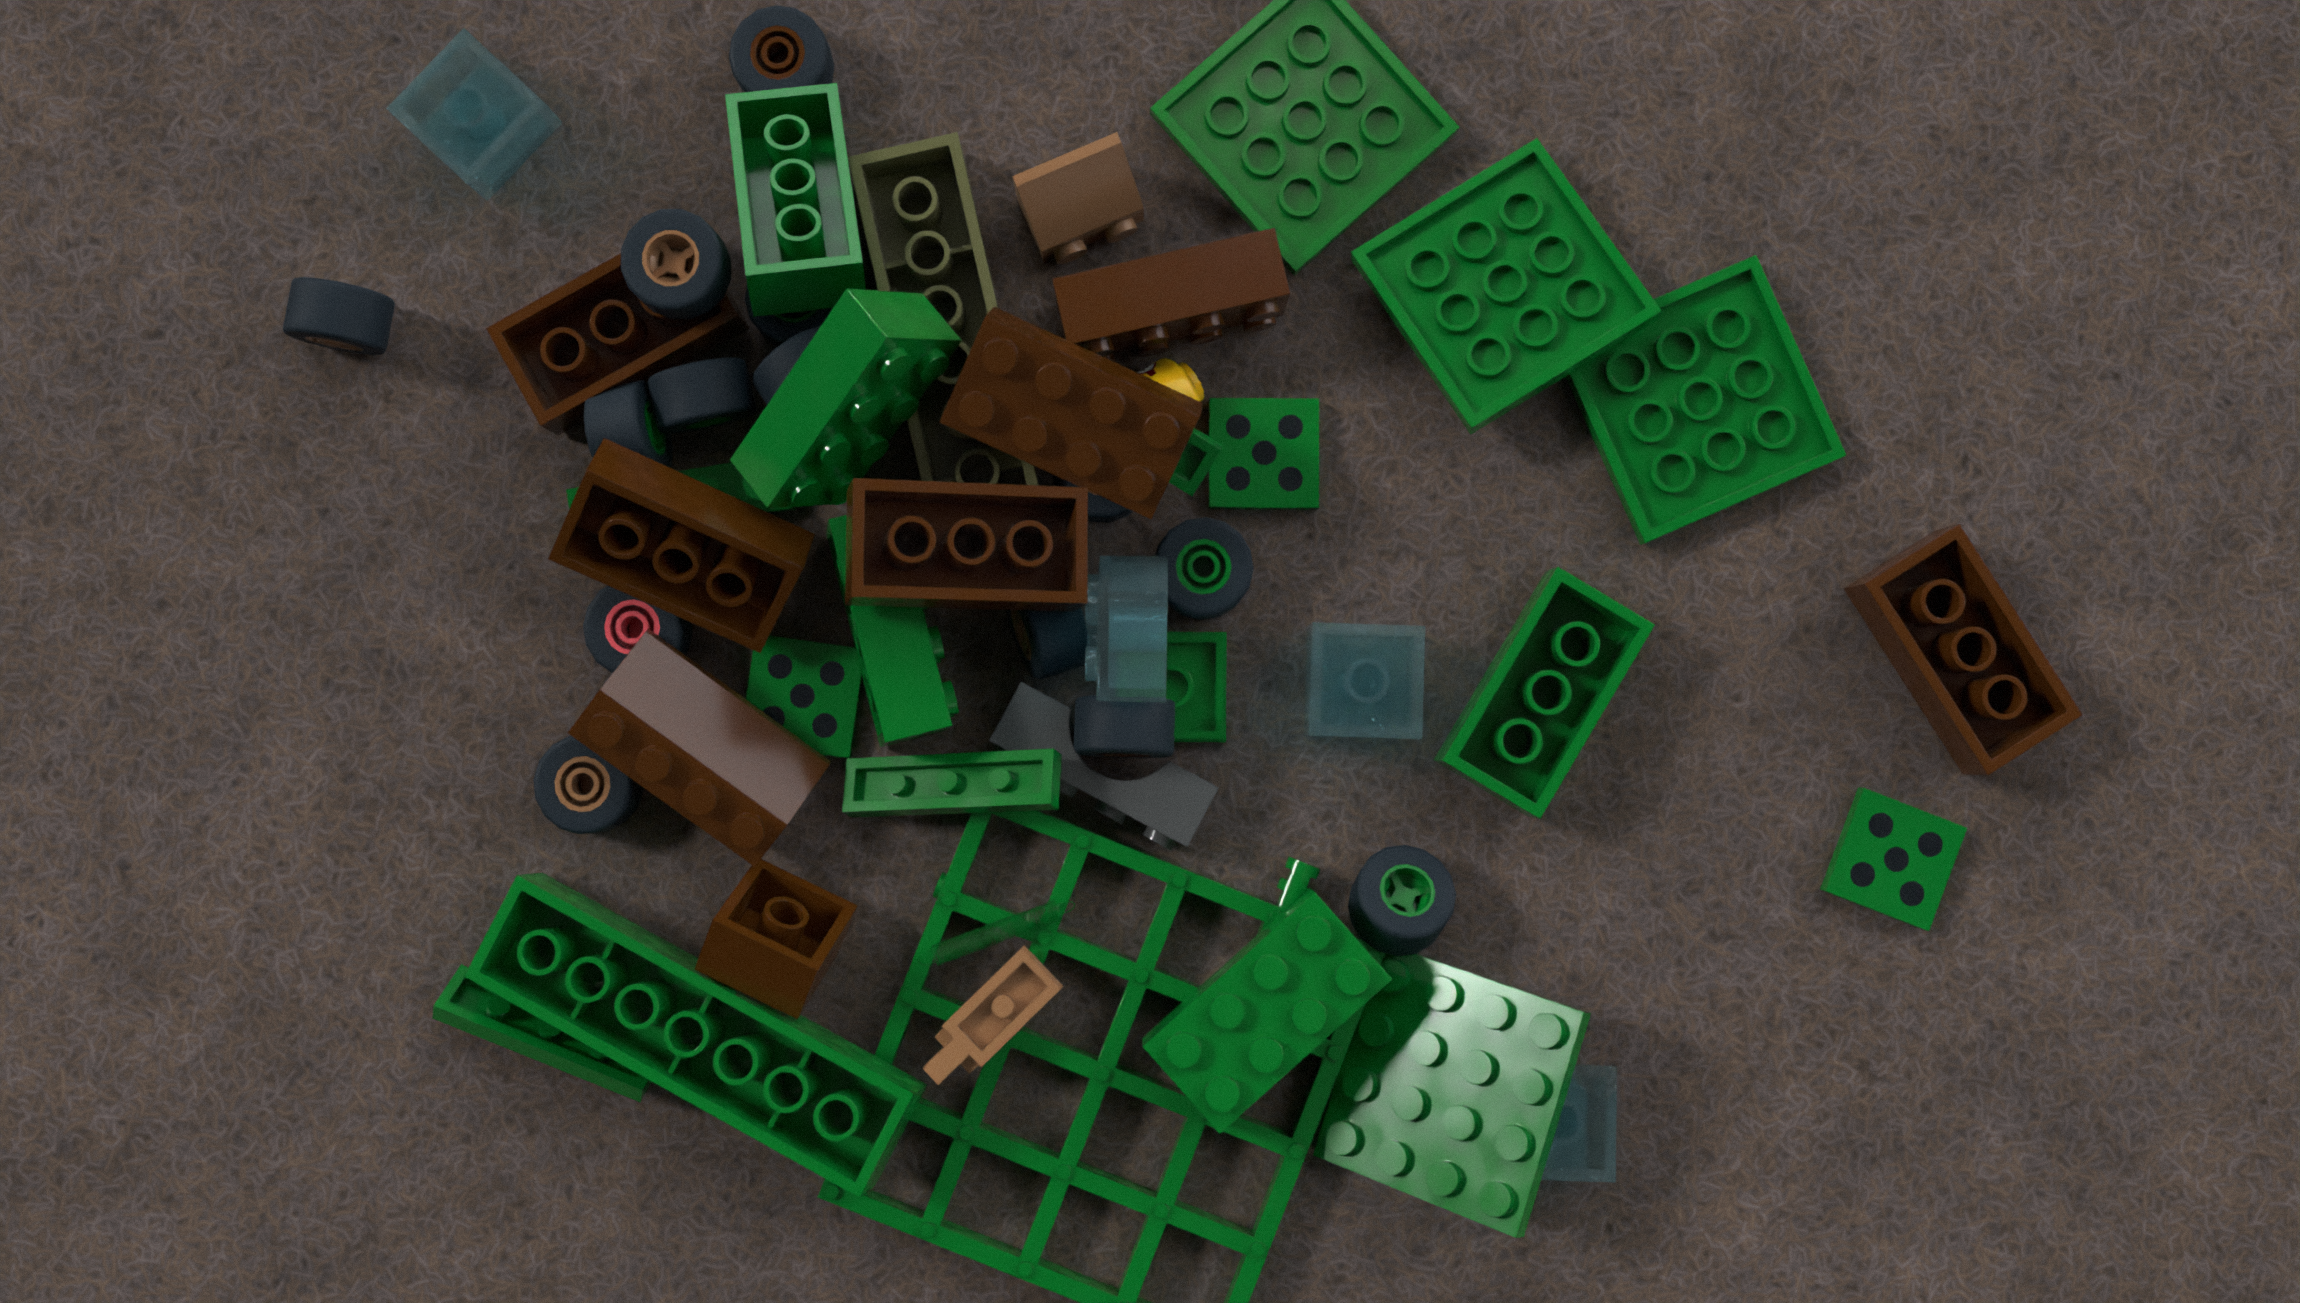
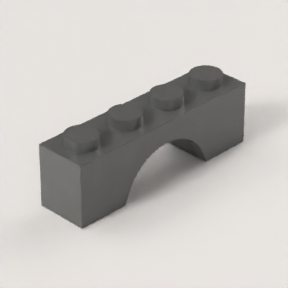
[989,682,1219,851]

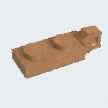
[923,945,1064,1085]

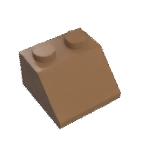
[1012,132,1144,264]

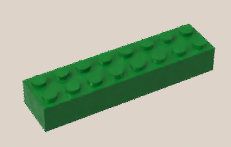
[464,872,927,1198]

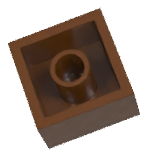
[695,859,858,1019]

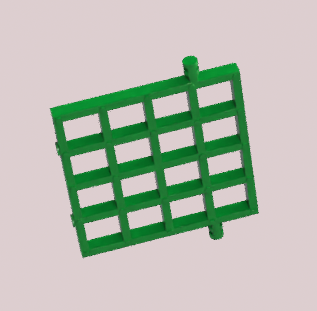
[817,810,1385,1303]

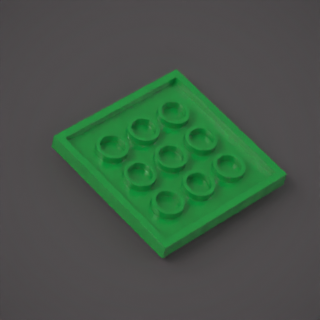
[1150,0,1460,276]
[1351,138,1662,435]
[1565,255,1847,545]
[1313,953,1591,1238]

